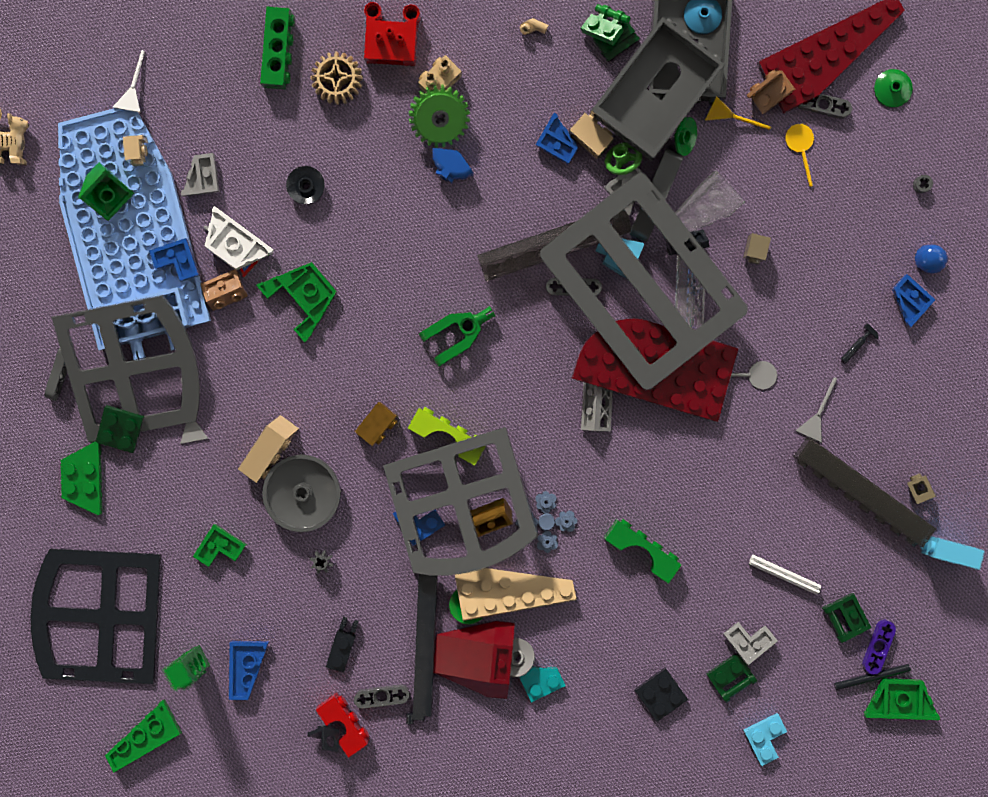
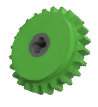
[409,85,470,147]

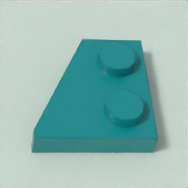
[519,667,566,702]

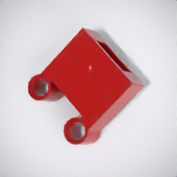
[364,2,421,66]

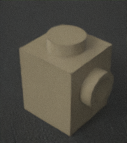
[743,233,771,264]

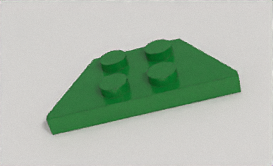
[61,441,102,515]
[864,678,940,720]

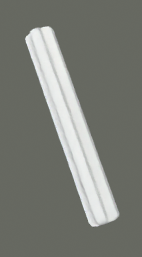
[749,555,821,594]

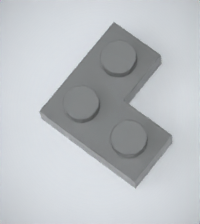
[723,622,777,665]

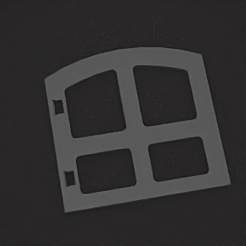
[51,295,200,442]
[383,427,538,576]

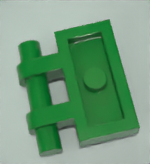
[581,4,631,45]

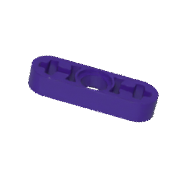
[862,620,896,674]

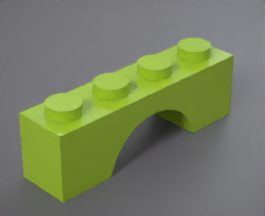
[408,407,486,465]

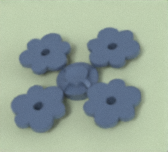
[516,491,578,553]

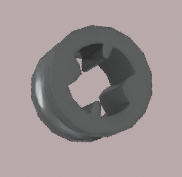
[913,175,933,193]

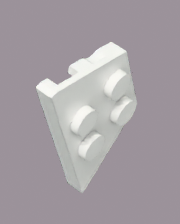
[205,206,274,270]

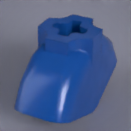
[432,148,474,183]

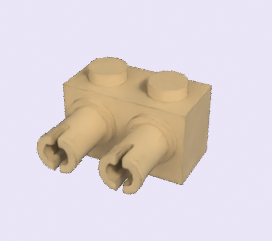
[418,55,462,93]

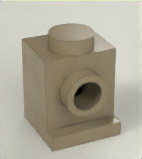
[907,473,936,504]

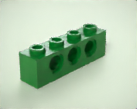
[260,6,295,90]
[163,645,210,691]

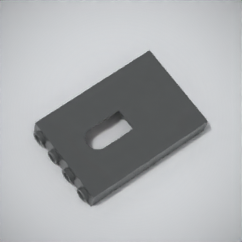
[647,0,732,104]
[590,17,725,161]

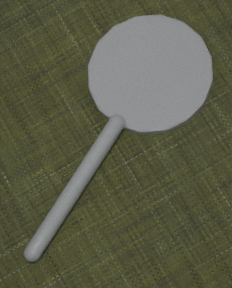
[731,361,777,389]

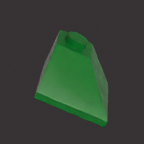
[78,162,134,221]

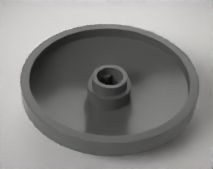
[263,454,341,532]

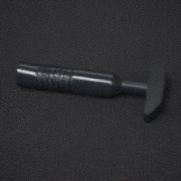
[840,323,879,364]

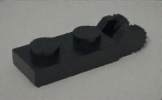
[326,616,359,673]

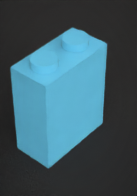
[920,535,984,570]

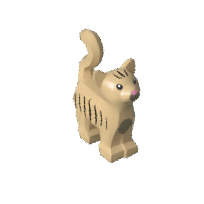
[0,109,30,165]

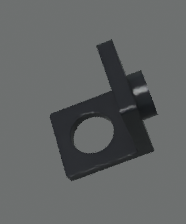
[307,725,339,753]

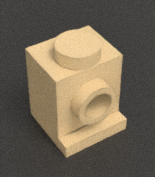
[123,135,148,166]

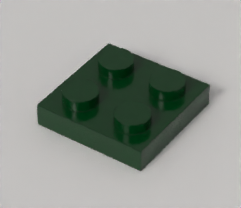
[96,405,144,453]

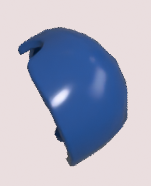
[915,244,948,274]

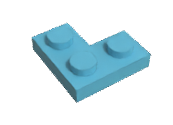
[743,713,787,766]

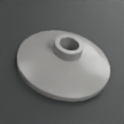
[510,638,535,677]

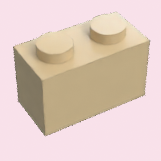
[569,113,614,159]

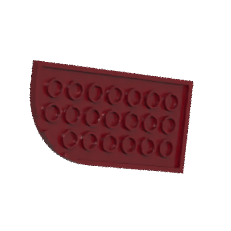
[571,319,739,422]

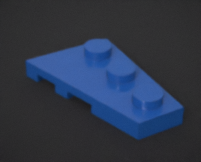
[229,641,269,700]

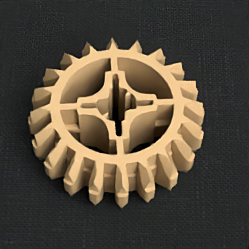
[311,52,363,105]

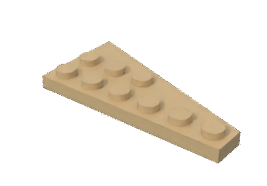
[455,568,576,621]

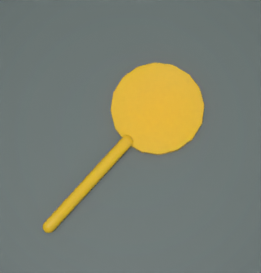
[785,124,814,187]

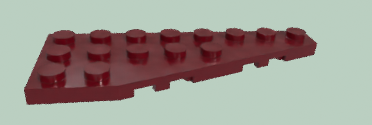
[758,0,905,114]

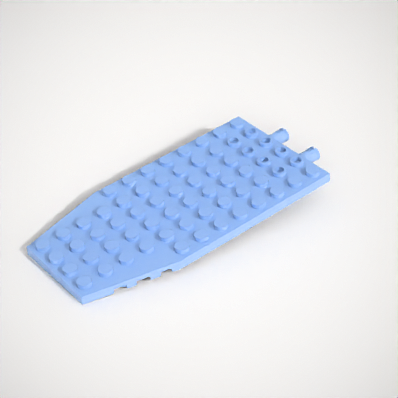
[58,108,211,360]

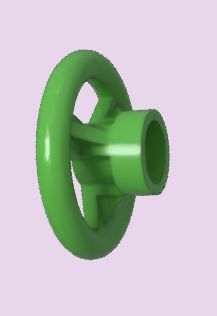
[605,142,642,175]

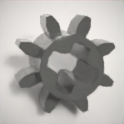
[309,550,334,574]

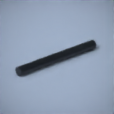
[834,664,911,691]

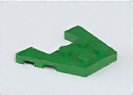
[256,262,337,343]

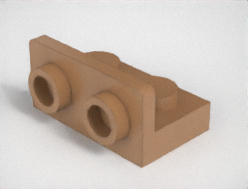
[747,70,795,114]
[201,269,248,311]

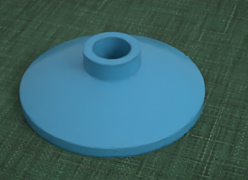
[684,0,722,34]

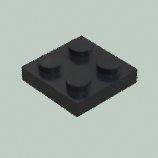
[634,667,688,722]

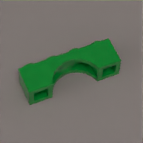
[604,519,681,584]

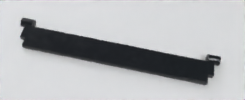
[406,570,438,724]

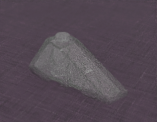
[675,170,745,232]

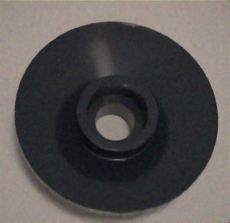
[286,166,325,204]

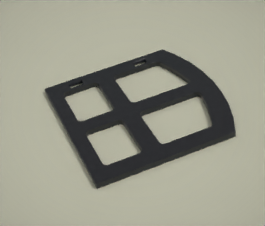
[30,548,161,684]

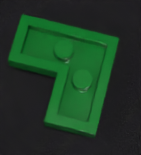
[193,524,247,567]

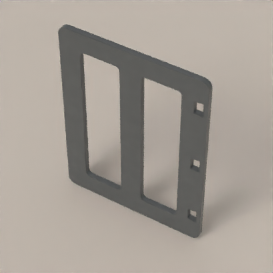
[540,173,748,389]

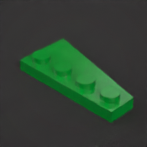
[105,699,182,773]

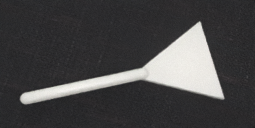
[113,50,145,113]

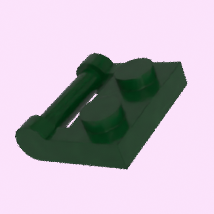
[822,593,872,643]
[706,653,758,703]

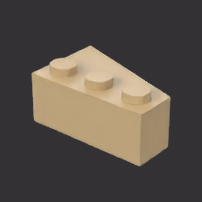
[238,415,299,483]

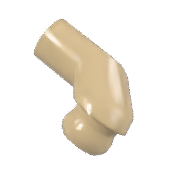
[520,18,549,35]

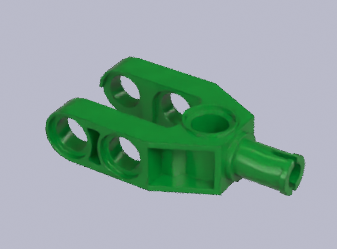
[418,306,496,367]

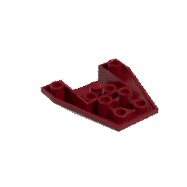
[434,621,515,699]

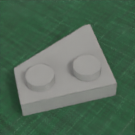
[181,153,220,197]

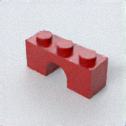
[316,693,369,758]

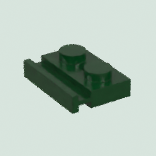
[593,22,640,62]

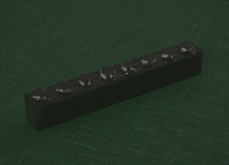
[477,209,632,282]
[793,438,936,547]

